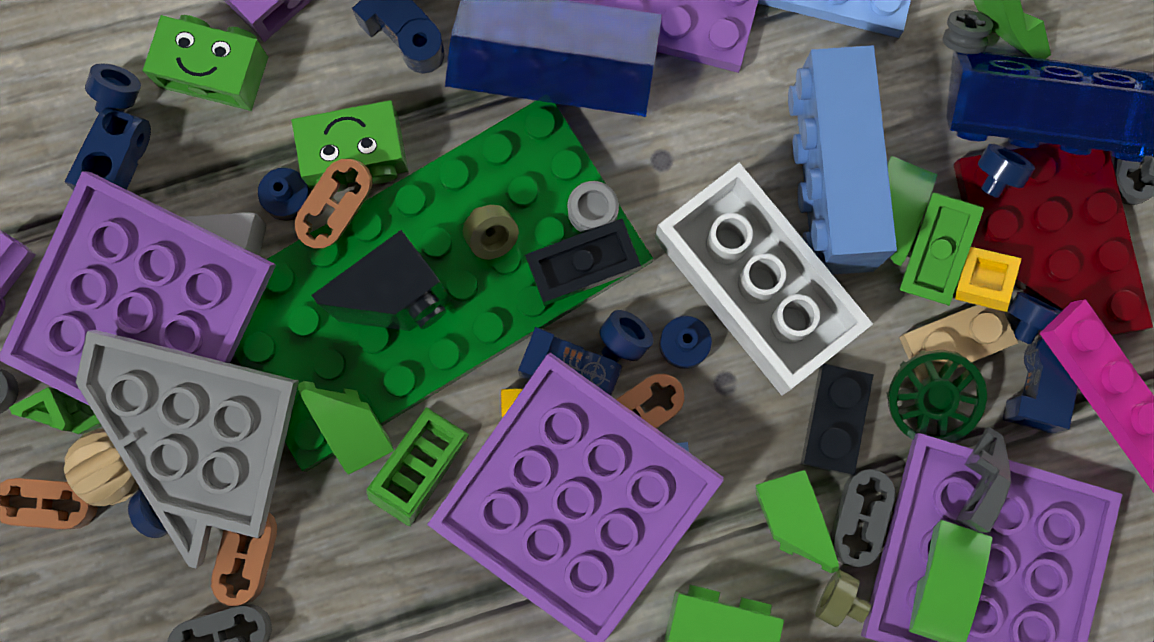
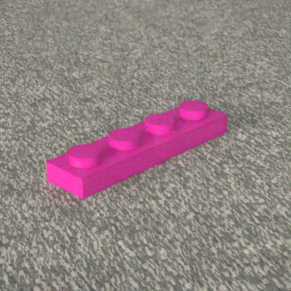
[1040,299,1154,493]

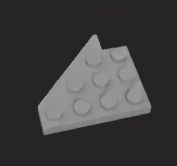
[76,330,299,568]

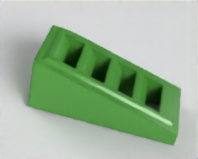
[366,407,469,526]

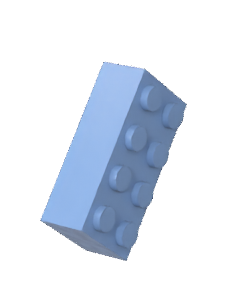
[788,45,897,275]

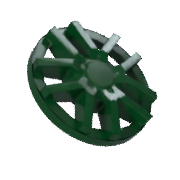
[886,350,987,443]

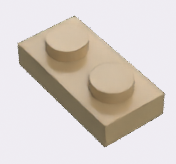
[899,305,1018,381]

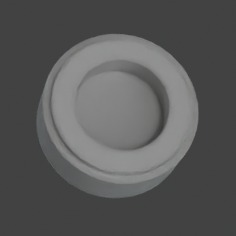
[567,181,619,233]

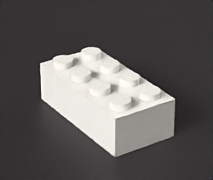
[655,162,873,395]

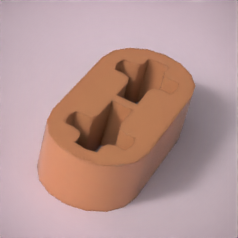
[295,159,372,248]
[616,374,685,429]
[0,478,98,529]
[211,512,277,606]

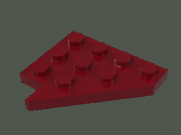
[953,133,1153,336]

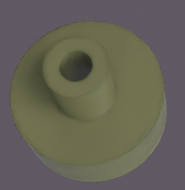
[463,205,519,260]
[815,570,871,627]

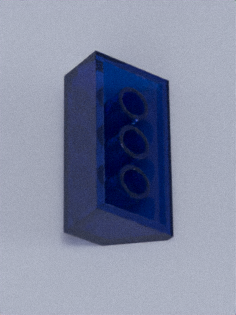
[445,0,662,117]
[946,51,1154,162]

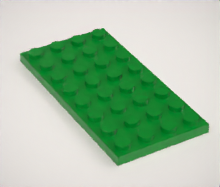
[235,93,653,472]

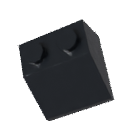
[311,230,451,331]

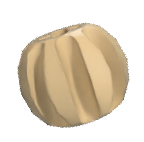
[63,428,139,506]

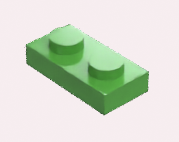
[899,192,984,306]

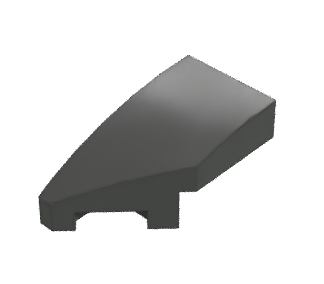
[955,427,1011,532]

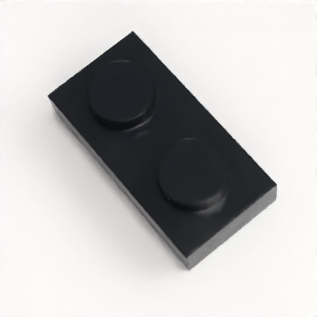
[525,218,641,306]
[800,364,874,476]

